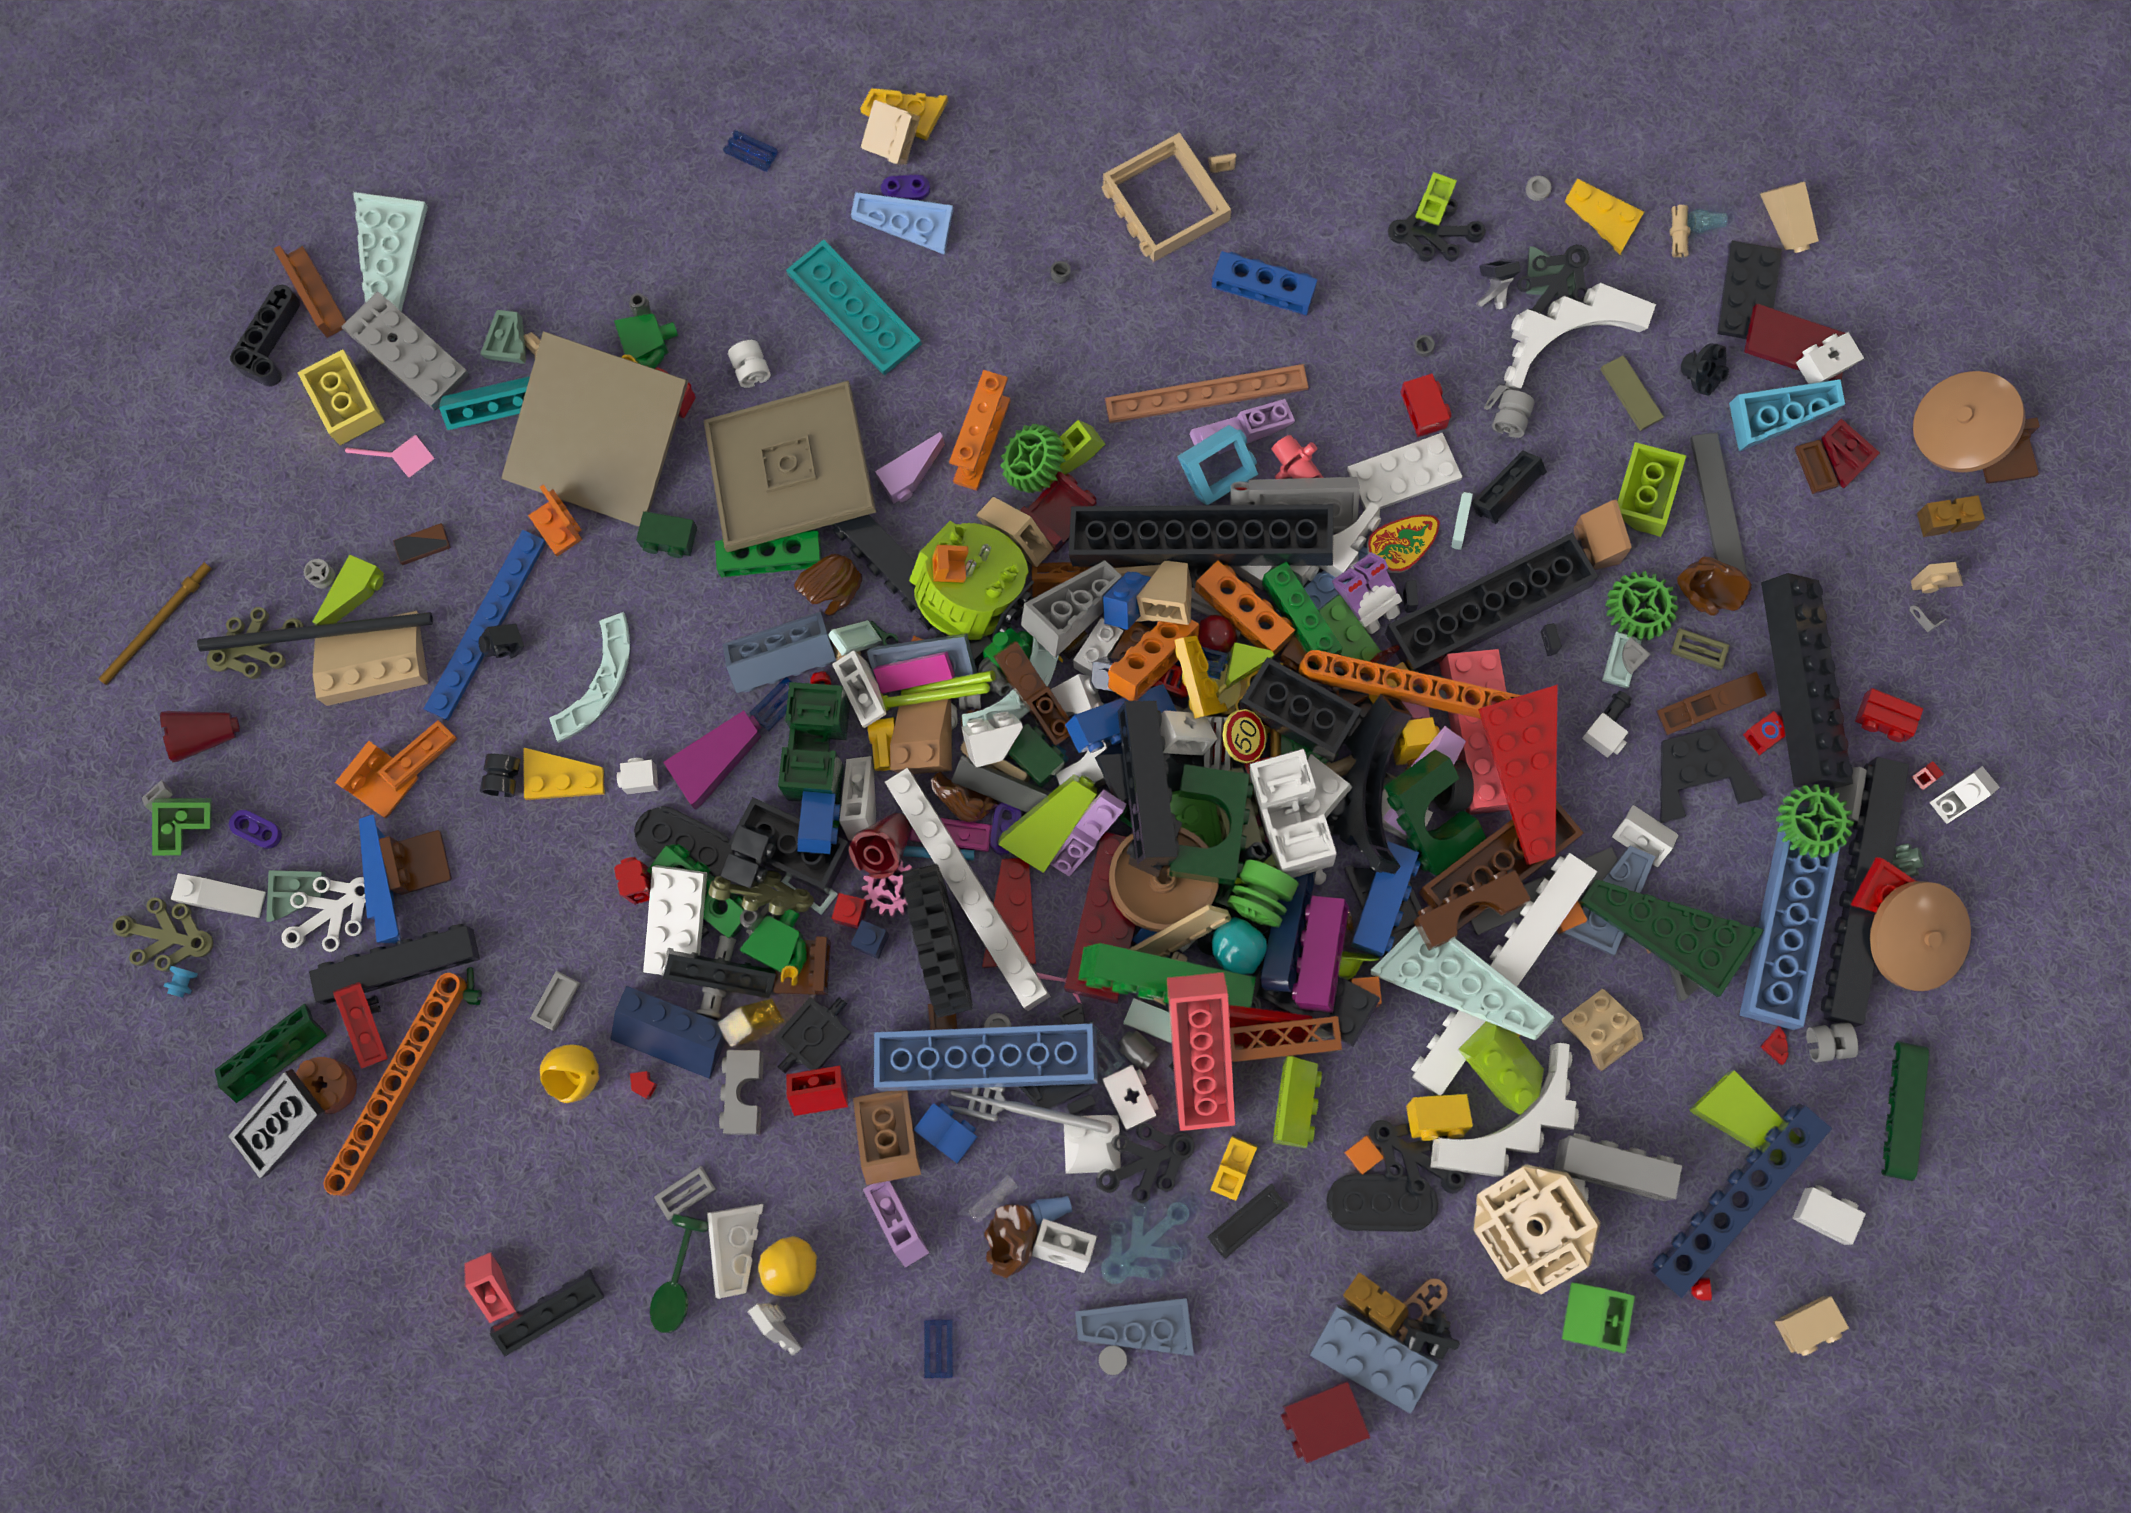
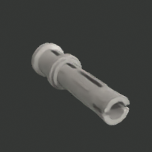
[696,936,736,1020]

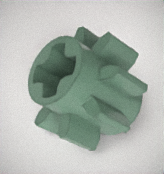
[1892,843,1924,877]

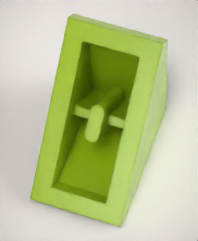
[1224,643,1274,689]

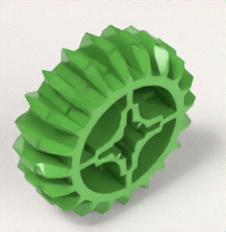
[1000,424,1066,494]
[1605,571,1679,641]
[1775,785,1854,858]

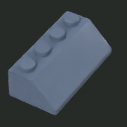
[722,612,836,693]

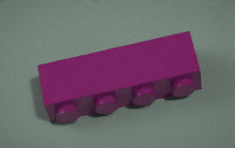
[1292,896,1349,1013]

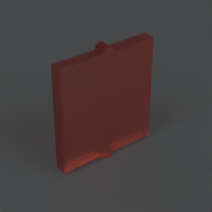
[1360,644,1400,680]

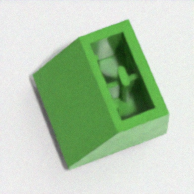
[1561,1283,1635,1353]

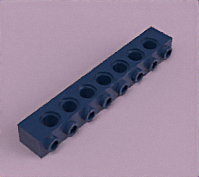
[1651,1104,1832,1299]

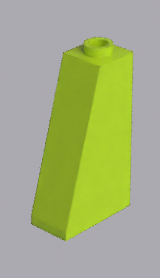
[998,774,1097,873]
[1689,1070,1800,1163]

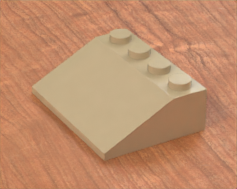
[313,611,429,706]

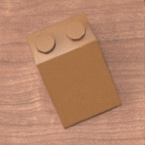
[890,699,952,774]
[853,1091,921,1185]

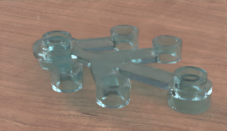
[1101,1202,1189,1284]

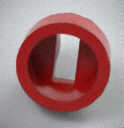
[810,671,832,685]
[1691,1277,1712,1301]

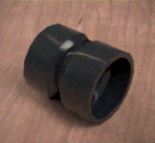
[480,753,520,797]

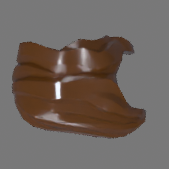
[794,554,862,616]
[1677,557,1752,616]
[931,771,999,822]
[984,1204,1037,1278]

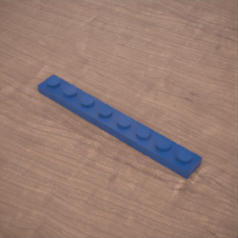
[424,530,547,721]

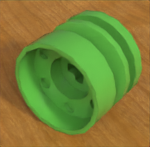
[1227,860,1299,928]

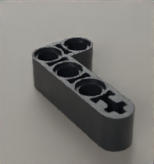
[230,284,300,387]

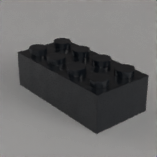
[1239,657,1362,763]
[728,797,850,895]

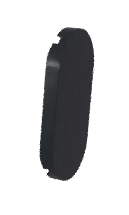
[634,806,734,877]
[1326,1174,1438,1232]

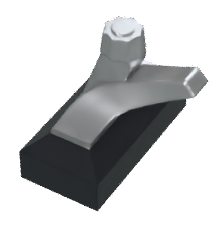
[1476,259,1521,309]

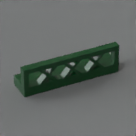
[214,1003,327,1103]

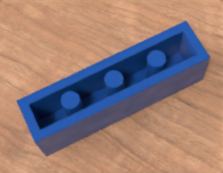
[1065,684,1177,753]
[1350,841,1421,957]

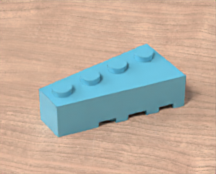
[1729,380,1845,452]

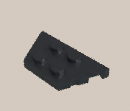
[1344,866,1422,957]

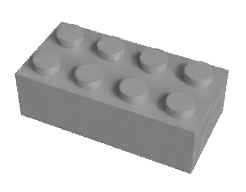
[1553,1133,1682,1201]

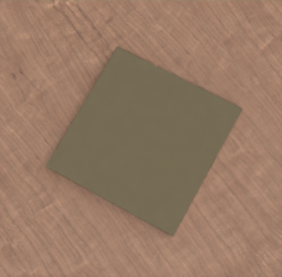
[501,331,689,526]
[704,380,876,552]

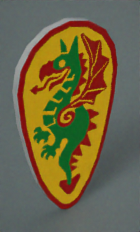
[1367,515,1440,573]

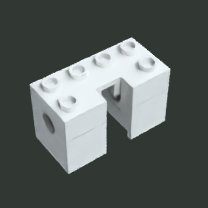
[1249,749,1337,878]

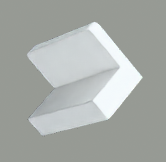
[1612,805,1678,867]

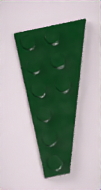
[1579,879,1764,997]

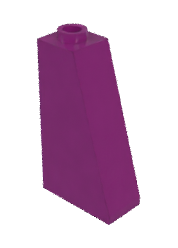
[663,710,762,810]

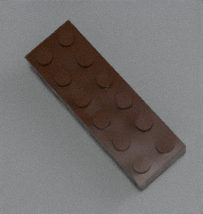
[1419,800,1584,931]

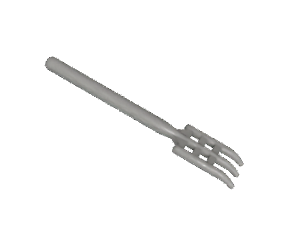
[947,1087,1112,1134]

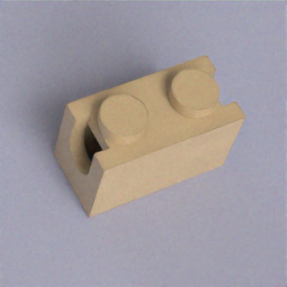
[1774,1296,1849,1356]

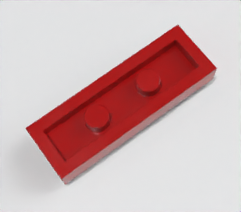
[333,982,388,1069]

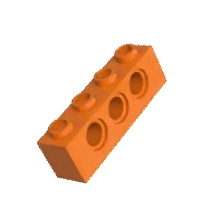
[1194,561,1295,656]
[1108,619,1199,701]

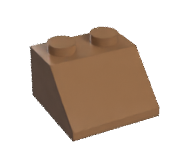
[1574,499,1632,570]

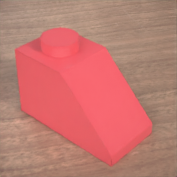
[465,1252,516,1323]

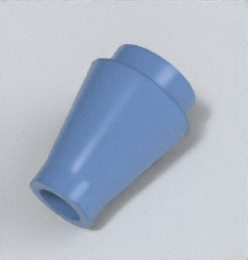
[1029,1196,1072,1226]

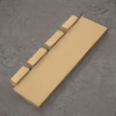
[1129,905,1231,957]

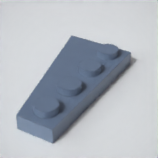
[867,633,977,678]
[1562,846,1656,956]
[1075,1298,1194,1356]

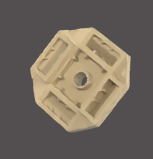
[1474,1165,1601,1294]

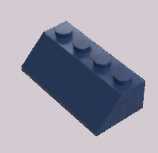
[610,986,731,1079]

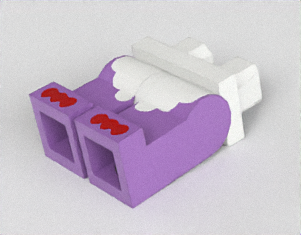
[1332,552,1402,634]

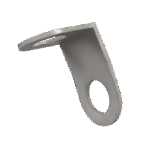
[1484,385,1511,410]
[1910,605,1947,632]

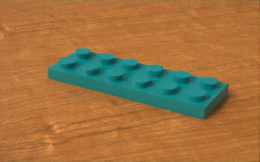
[786,239,922,376]

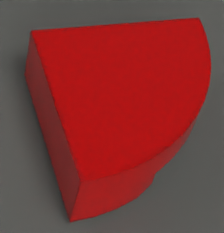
[1760,1026,1789,1066]

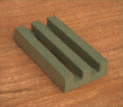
[1670,628,1730,670]

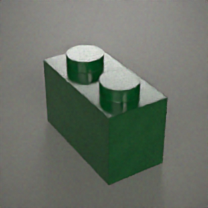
[636,511,697,558]
[1007,724,1065,788]

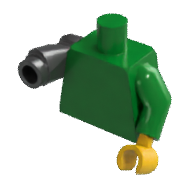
[614,293,679,369]
[979,628,1063,696]
[740,909,807,986]

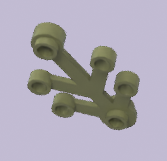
[207,607,305,679]
[708,871,814,915]
[113,897,213,972]

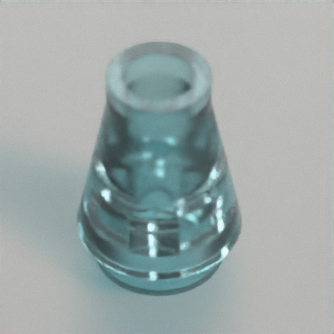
[1688,209,1728,234]

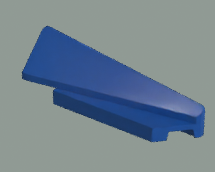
[359,814,401,944]

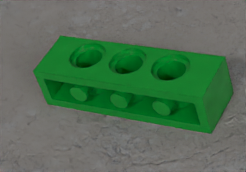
[715,530,822,578]
[1262,561,1343,670]
[647,844,745,939]

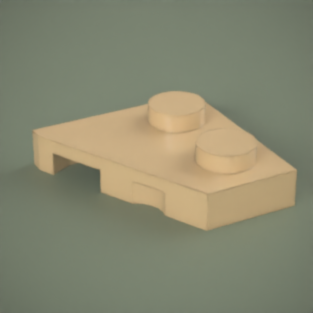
[1911,562,1963,593]

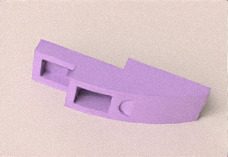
[1190,399,1295,454]
[1050,790,1126,877]

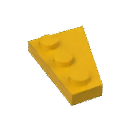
[860,88,948,141]
[1565,179,1644,254]
[1175,636,1228,718]
[524,748,605,800]

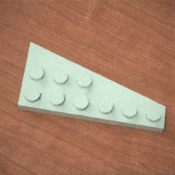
[353,192,428,341]
[1371,926,1554,1040]

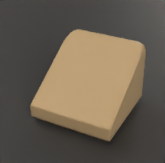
[1208,153,1236,173]

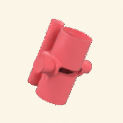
[1272,435,1324,479]

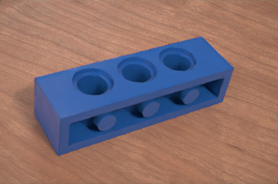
[1212,251,1318,316]

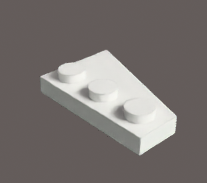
[748,1303,802,1356]

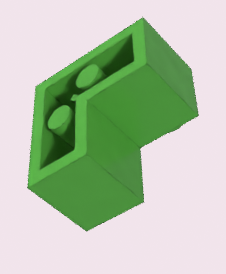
[152,798,212,856]

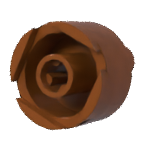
[296,1057,357,1114]

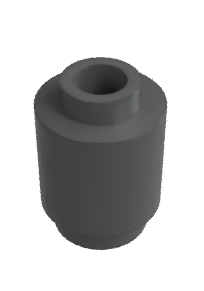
[1118,1030,1159,1071]

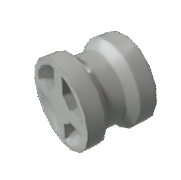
[304,559,335,589]
[959,694,982,710]

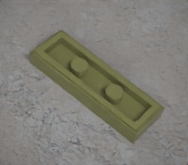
[1600,355,1664,431]

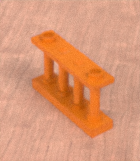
[949,370,1011,491]

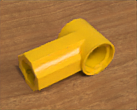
[867,717,895,771]

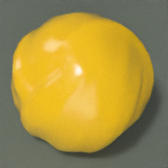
[540,1045,600,1103]
[758,1236,817,1296]

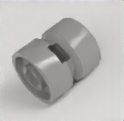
[1492,390,1535,438]
[1806,1022,1858,1063]

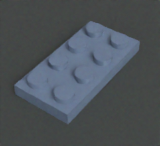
[1310,1304,1438,1414]

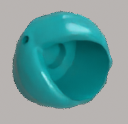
[1212,917,1267,975]

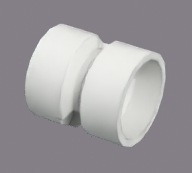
[728,340,771,388]

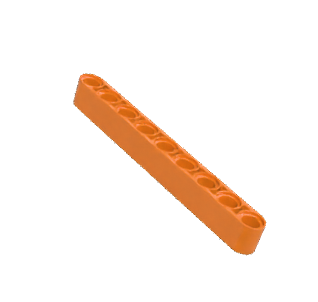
[1299,650,1522,719]
[324,973,467,1196]

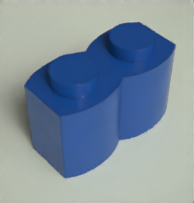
[914,1103,978,1164]

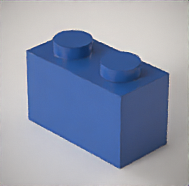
[1103,571,1151,630]
[798,791,840,854]

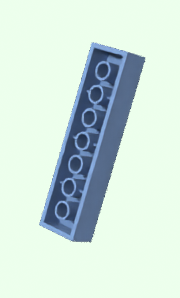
[1739,805,1840,1030]
[874,1024,1098,1091]

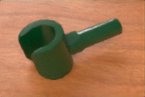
[870,621,898,646]
[463,967,482,1005]

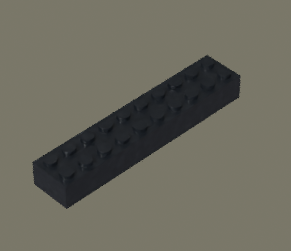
[1068,504,1334,567]

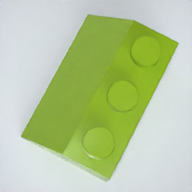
[1617,442,1686,537]
[1458,1021,1544,1115]
[1272,1056,1322,1148]

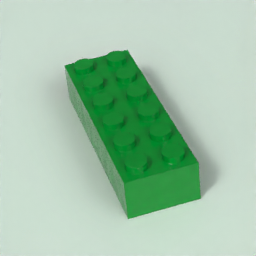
[1078,943,1256,1008]

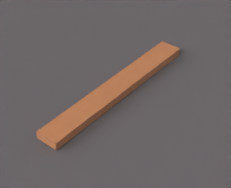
[1105,364,1308,424]

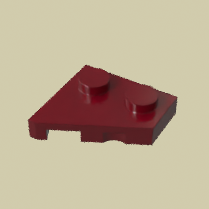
[1821,418,1880,489]

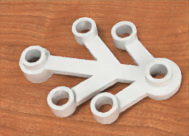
[282,876,366,952]

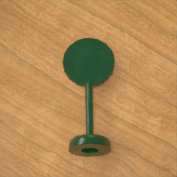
[650,1213,709,1333]

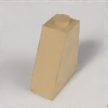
[1760,182,1819,253]
[977,497,1053,567]
[1136,561,1192,625]

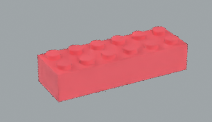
[1439,649,1510,815]
[1167,972,1235,1131]

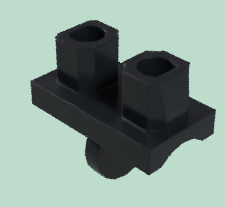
[1403,1309,1460,1359]

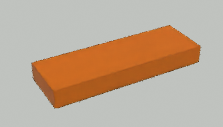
[377,720,457,792]

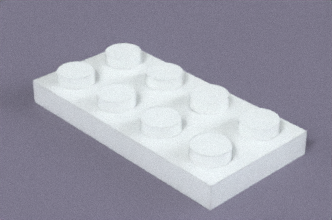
[1347,433,1462,510]
[644,865,707,975]

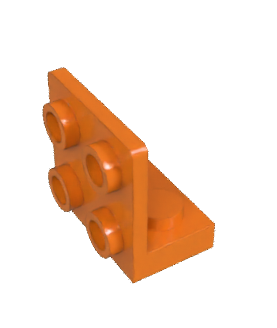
[528,484,582,556]
[335,741,418,818]

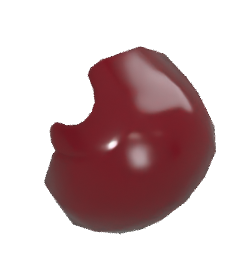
[1198,615,1238,656]

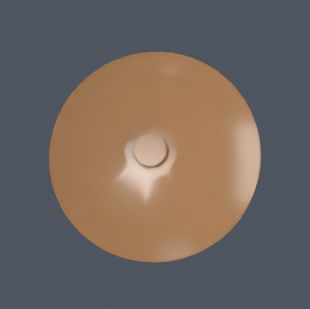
[1913,371,2025,472]
[1109,828,1218,932]
[1870,881,1971,991]

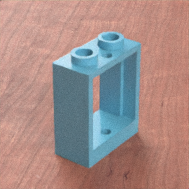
[1177,425,1258,505]

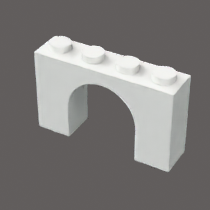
[1035,674,1112,788]

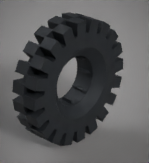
[902,863,973,1018]

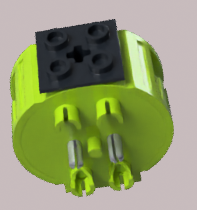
[909,521,1034,642]

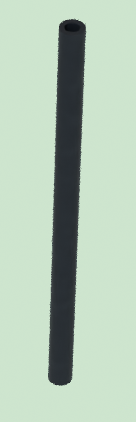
[197,612,433,652]

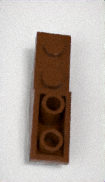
[993,641,1070,746]
[1656,671,1767,735]

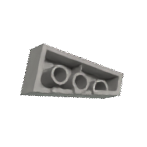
[1021,561,1122,658]

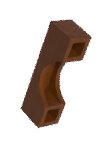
[1414,870,1531,951]

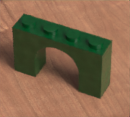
[1384,749,1487,876]
[1168,764,1253,885]

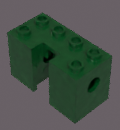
[778,682,850,804]

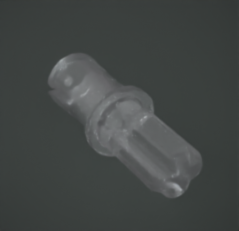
[968,1174,1019,1223]

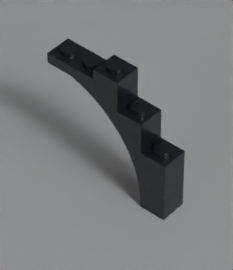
[1334,694,1412,874]

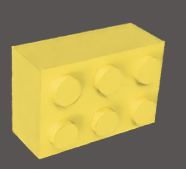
[297,349,385,445]

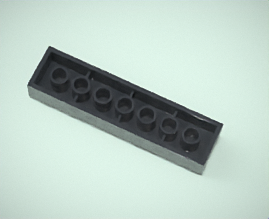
[1385,533,1599,673]
[1761,573,1853,790]

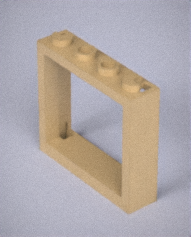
[1102,133,1231,262]

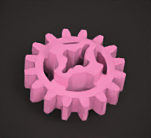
[862,860,913,917]

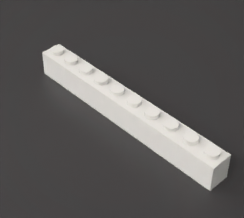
[885,768,1051,1011]
[1411,853,1597,1096]

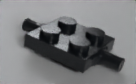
[774,997,851,1074]

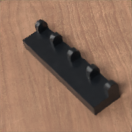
[662,947,776,999]
[490,1269,604,1357]

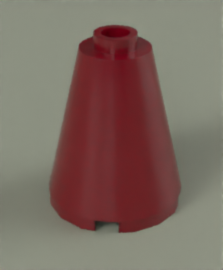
[160,711,240,763]
[849,813,912,879]

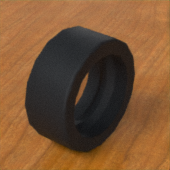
[1434,760,1474,811]

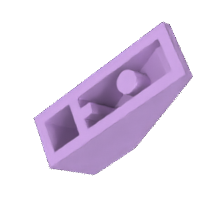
[875,432,945,504]
[863,1181,929,1268]

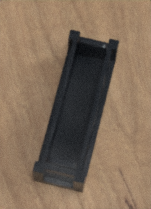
[1471,450,1547,524]
[1207,1183,1290,1260]

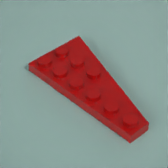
[1478,685,1558,865]

